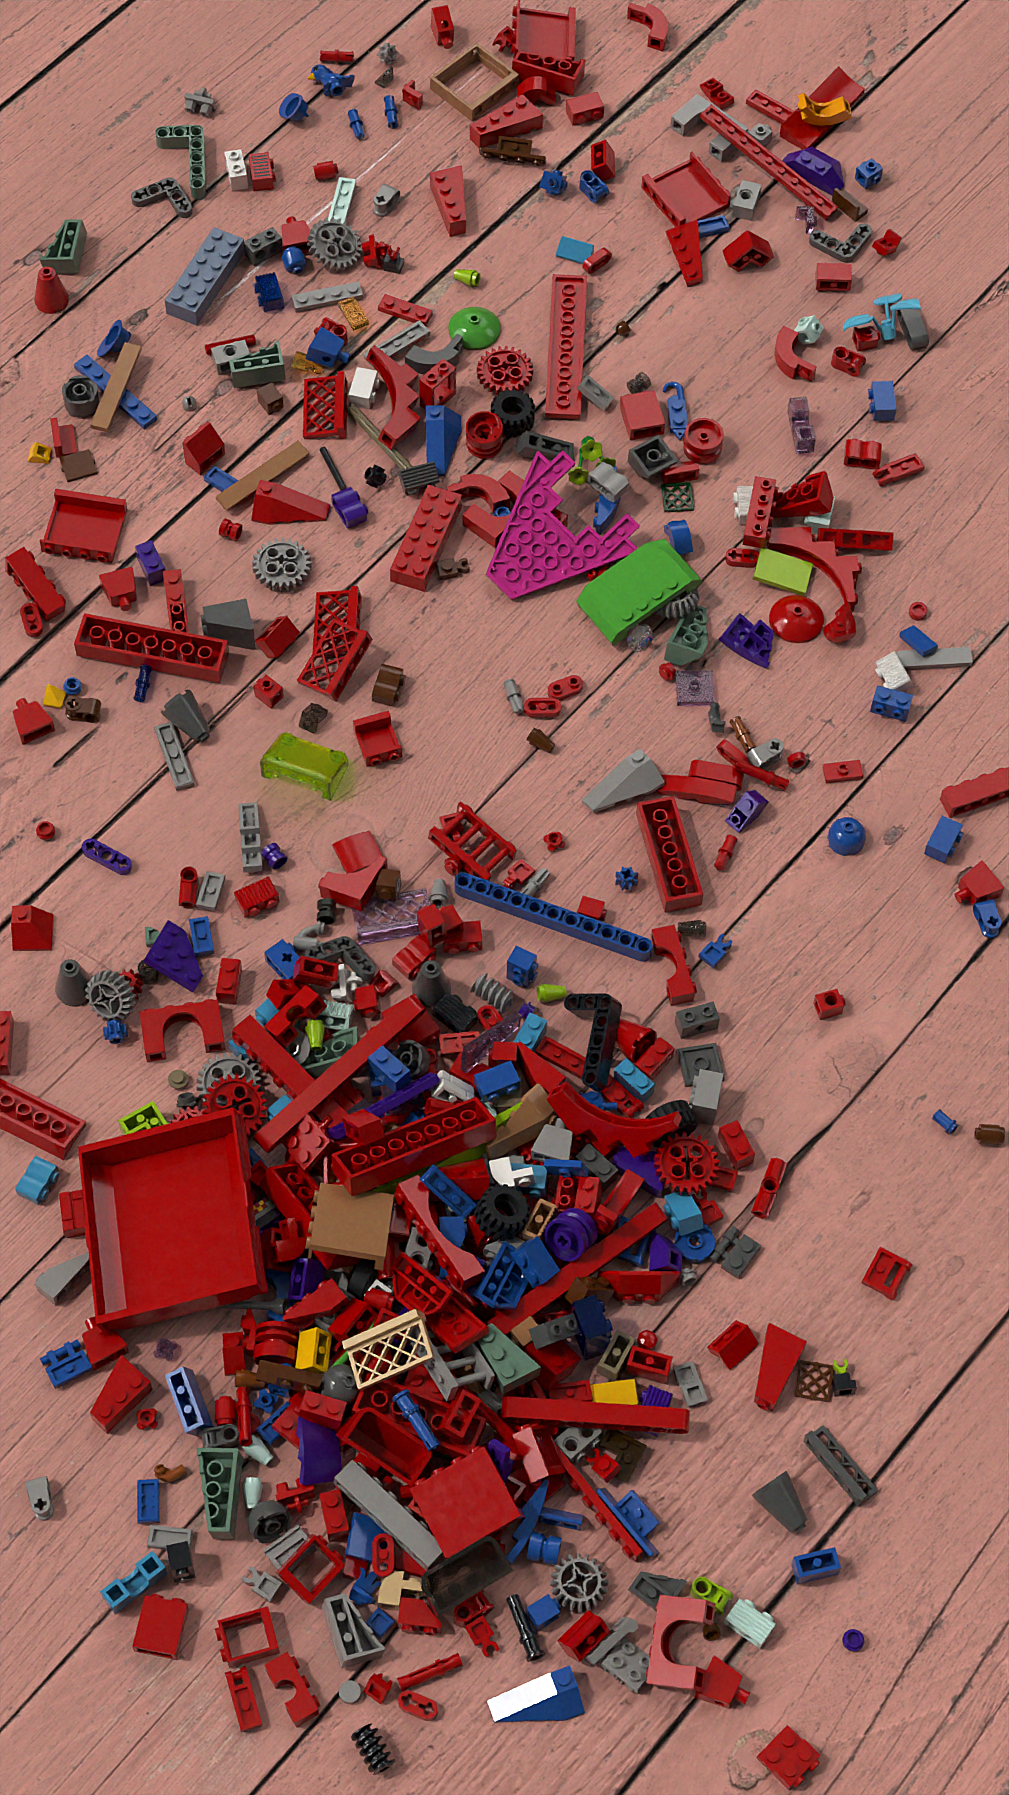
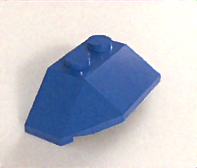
[473,1241,528,1310]

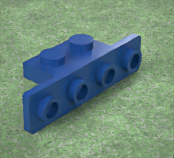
[596,1488,661,1557]

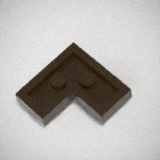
[599,1429,647,1484]

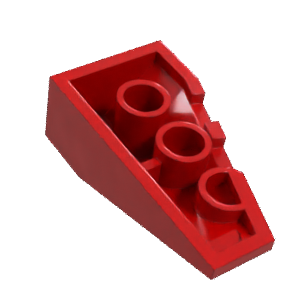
[251,480,330,525]

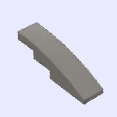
[238,802,263,873]

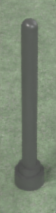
[216,1298,289,1315]

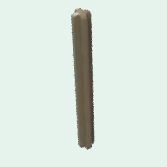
[347,403,413,470]

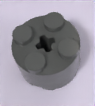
[62,375,100,417]

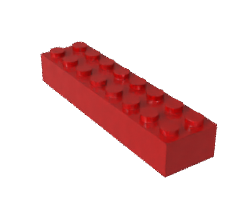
[74,613,229,683]
[331,1097,497,1196]

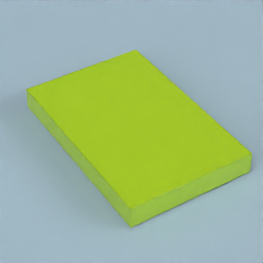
[753,548,813,596]

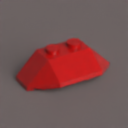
[390,1252,454,1318]
[597,1270,680,1304]

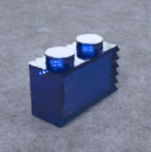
[253,272,284,312]

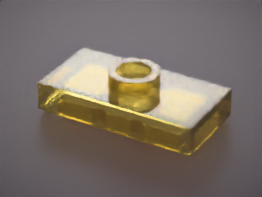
[338,296,369,331]

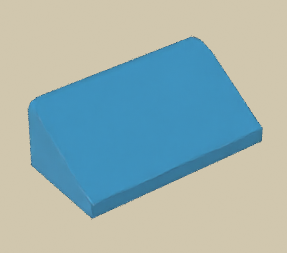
[556,236,594,264]

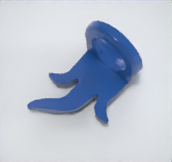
[349,1567,385,1605]

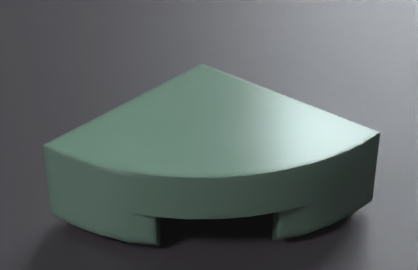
[145,927,160,947]

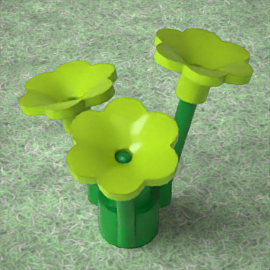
[568,436,616,485]

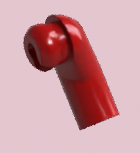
[587,564,610,582]

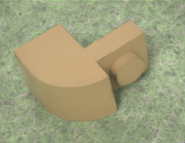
[378,1571,425,1611]

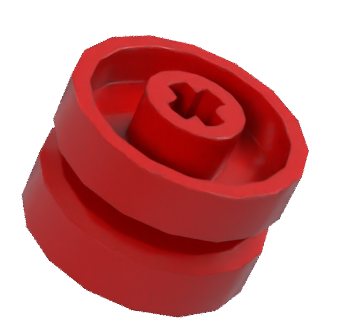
[683,418,724,464]

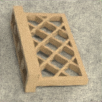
[342,1309,435,1391]

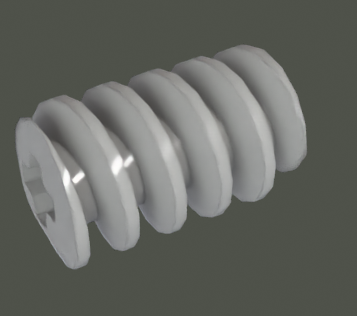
[470,973,514,1013]

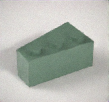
[40,219,87,273]
[474,1323,541,1394]

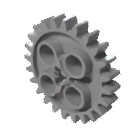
[307,217,362,271]
[252,537,312,591]
[196,1052,261,1110]

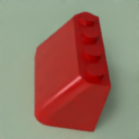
[335,1406,432,1487]

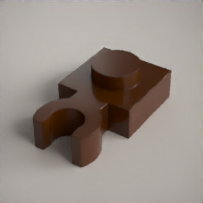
[436,558,470,580]

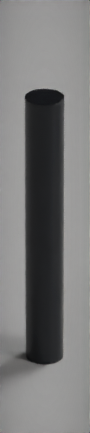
[319,447,347,491]

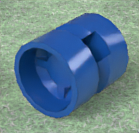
[527,1531,562,1565]

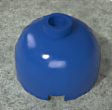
[827,817,866,856]

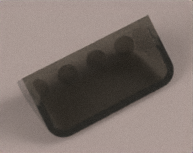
[420,1536,513,1616]

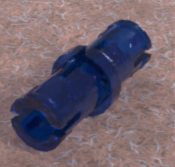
[133,665,152,702]

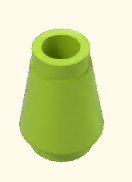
[454,269,481,287]
[537,983,567,1003]
[305,1020,325,1051]

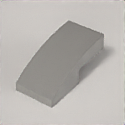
[673,1361,708,1407]

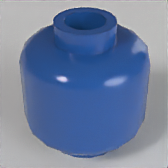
[281,247,306,274]

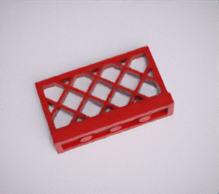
[303,371,348,439]
[312,586,362,656]
[297,618,373,702]

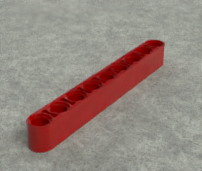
[501,1396,690,1434]

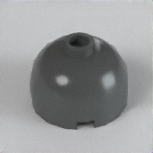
[392,1040,431,1081]
[319,1364,363,1407]
[248,1500,292,1544]

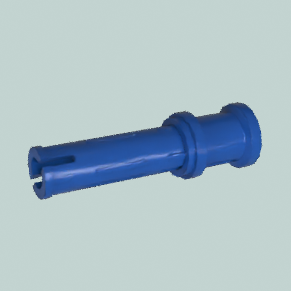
[392,1389,440,1452]

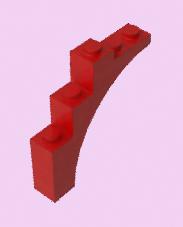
[366,345,421,450]
[766,527,862,612]
[546,1081,682,1158]

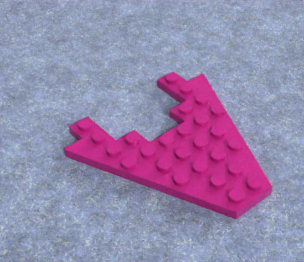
[486,451,640,600]

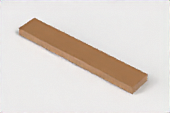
[90,342,142,432]
[216,440,309,511]

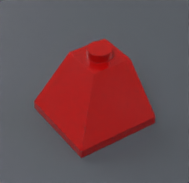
[11,905,54,951]

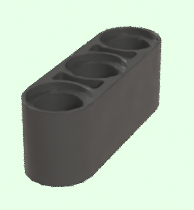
[897,309,929,349]

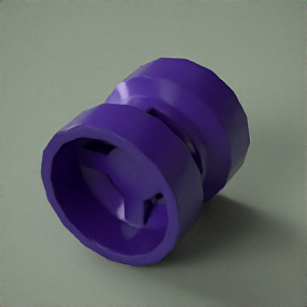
[261,843,288,870]

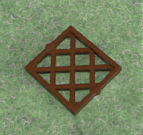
[795,1360,833,1402]

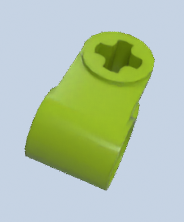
[690,1577,733,1615]

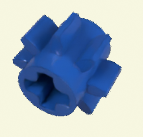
[615,867,638,891]
[103,1020,128,1044]

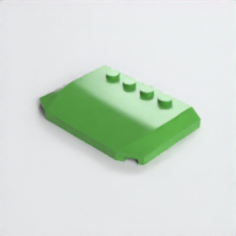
[576,539,702,646]

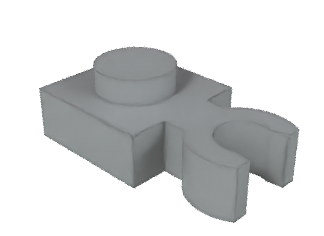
[242,1567,282,1603]

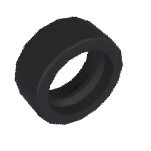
[347,1261,377,1301]

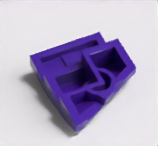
[718,613,774,668]
[296,1417,342,1485]

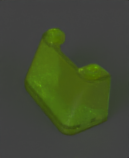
[260,732,349,801]

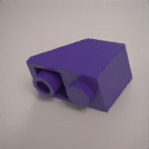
[725,790,769,833]
[649,1231,682,1272]

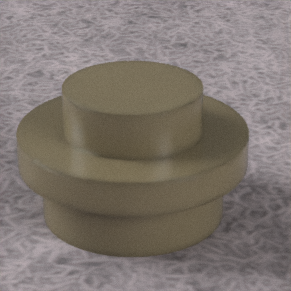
[168,1070,188,1089]

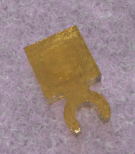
[291,351,323,374]

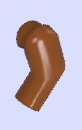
[154,1464,187,1483]

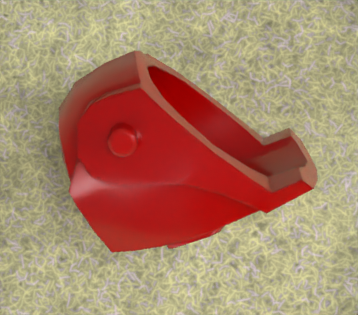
[823,601,856,644]

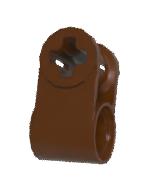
[64,697,102,723]

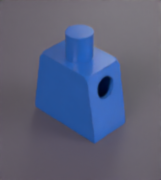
[305,327,350,368]

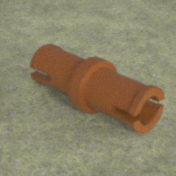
[730,716,756,754]

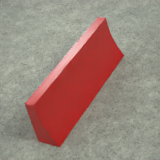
[779,66,865,150]
[0,1078,86,1160]

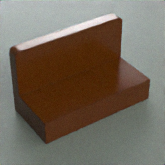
[832,188,868,222]

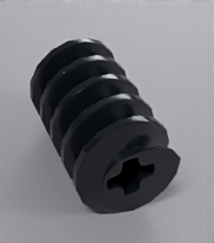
[351,1723,395,1775]

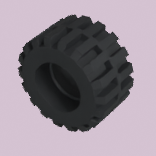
[491,389,535,438]
[645,1100,698,1148]
[474,1184,531,1241]

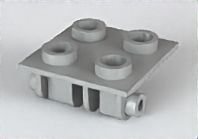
[601,1637,650,1693]

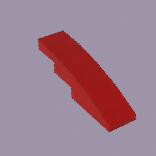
[817,528,894,551]
[656,774,738,804]

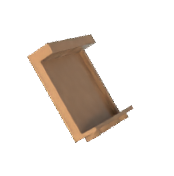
[305,1183,394,1270]

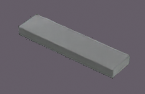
[896,647,973,670]
[154,722,195,791]

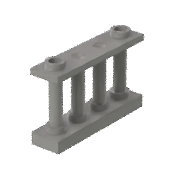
[408,1326,495,1401]

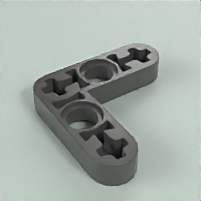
[131,178,192,218]
[809,223,872,263]
[304,936,376,981]

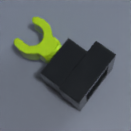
[832,1359,857,1397]

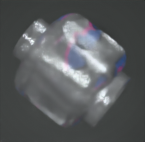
[627,624,654,652]

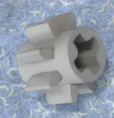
[377,43,399,64]

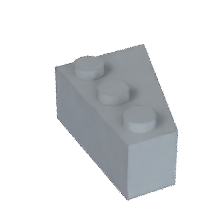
[322,1593,385,1669]

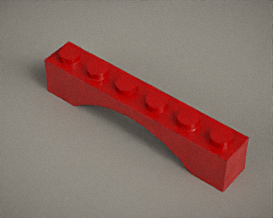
[394,1175,485,1290]

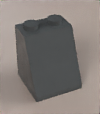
[200,599,256,650]

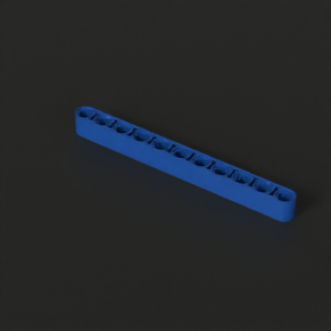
[454,873,653,962]

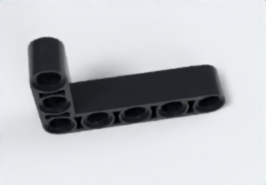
[564,993,622,1092]

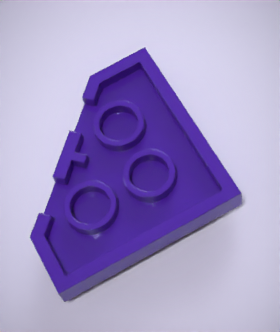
[143,920,203,992]

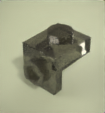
[299,703,328,734]

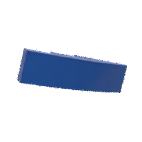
[505,1479,549,1565]

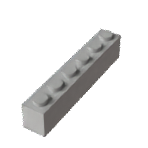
[334,1460,443,1571]

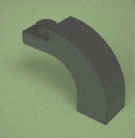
[405,334,464,375]

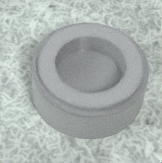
[339,1680,361,1704]

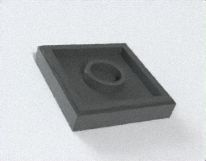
[677,1043,724,1087]

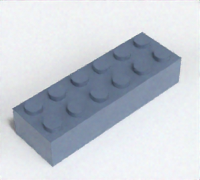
[165,227,245,326]

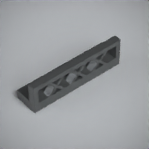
[803,1425,878,1507]

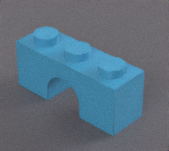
[100,1551,168,1615]

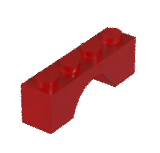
[651,925,697,1006]

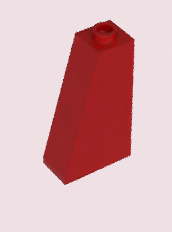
[754,1323,807,1412]

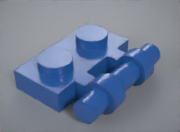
[40,1339,93,1389]

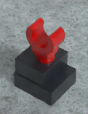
[383,245,404,274]

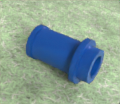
[932,1109,958,1134]

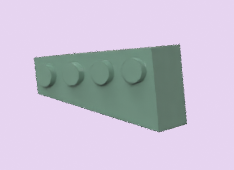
[196,1448,243,1539]

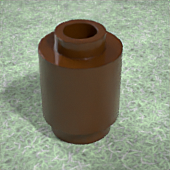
[974,1124,1005,1145]

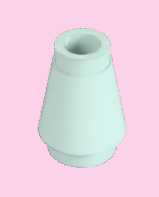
[242,1435,274,1466]
[242,1477,264,1509]

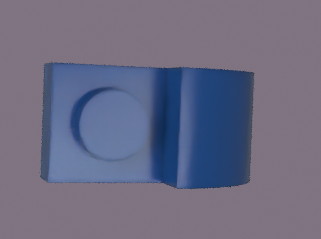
[664,519,693,555]

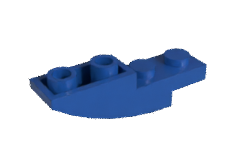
[593,466,621,535]

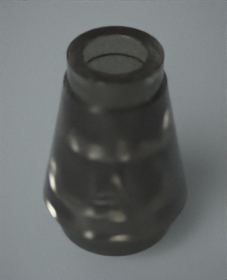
[678,920,707,939]

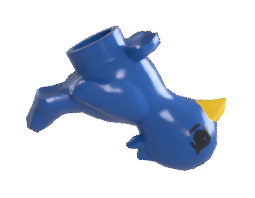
[308,64,355,97]

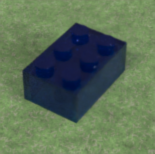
[571,1294,613,1361]

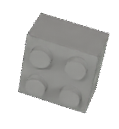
[689,1069,723,1126]

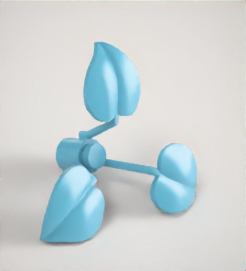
[843,293,921,340]

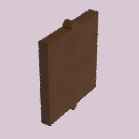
[59,449,98,482]

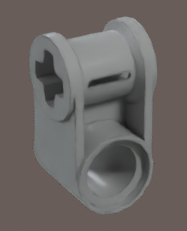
[373,184,400,217]
[747,738,784,769]
[25,1476,53,1520]

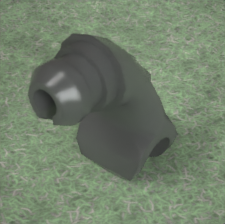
[708,702,726,733]

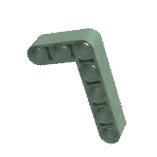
[155,125,206,200]

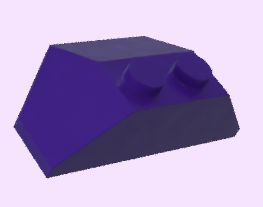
[782,147,844,196]

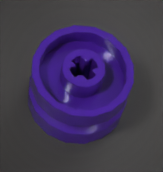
[544,1208,597,1261]

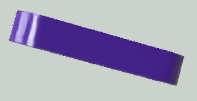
[82,838,132,875]

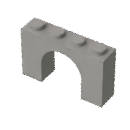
[670,94,748,162]

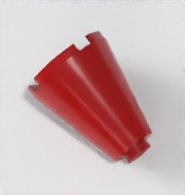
[34,267,69,314]
[615,1018,657,1063]

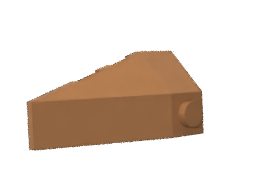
[486,1083,559,1160]

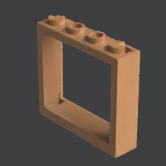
[430,43,519,121]

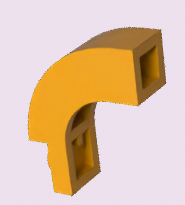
[798,93,852,126]

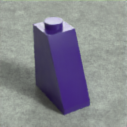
[613,1146,663,1198]

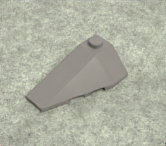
[582,749,665,813]

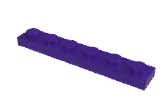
[328,1073,440,1140]

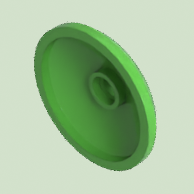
[448,307,500,350]

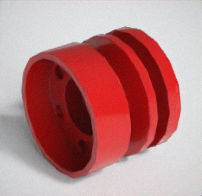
[466,411,503,459]
[253,1321,299,1366]

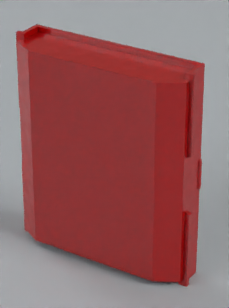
[78,1107,268,1334]

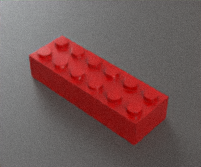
[390,485,462,592]
[636,796,703,912]
[259,1162,361,1270]
[352,1372,486,1459]

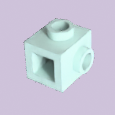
[794,315,824,345]

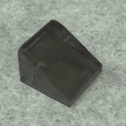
[374,66,394,88]

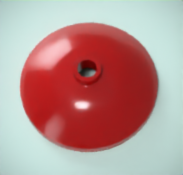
[769,595,824,643]

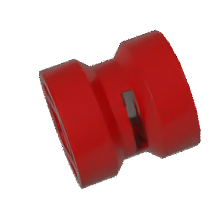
[219,518,243,541]

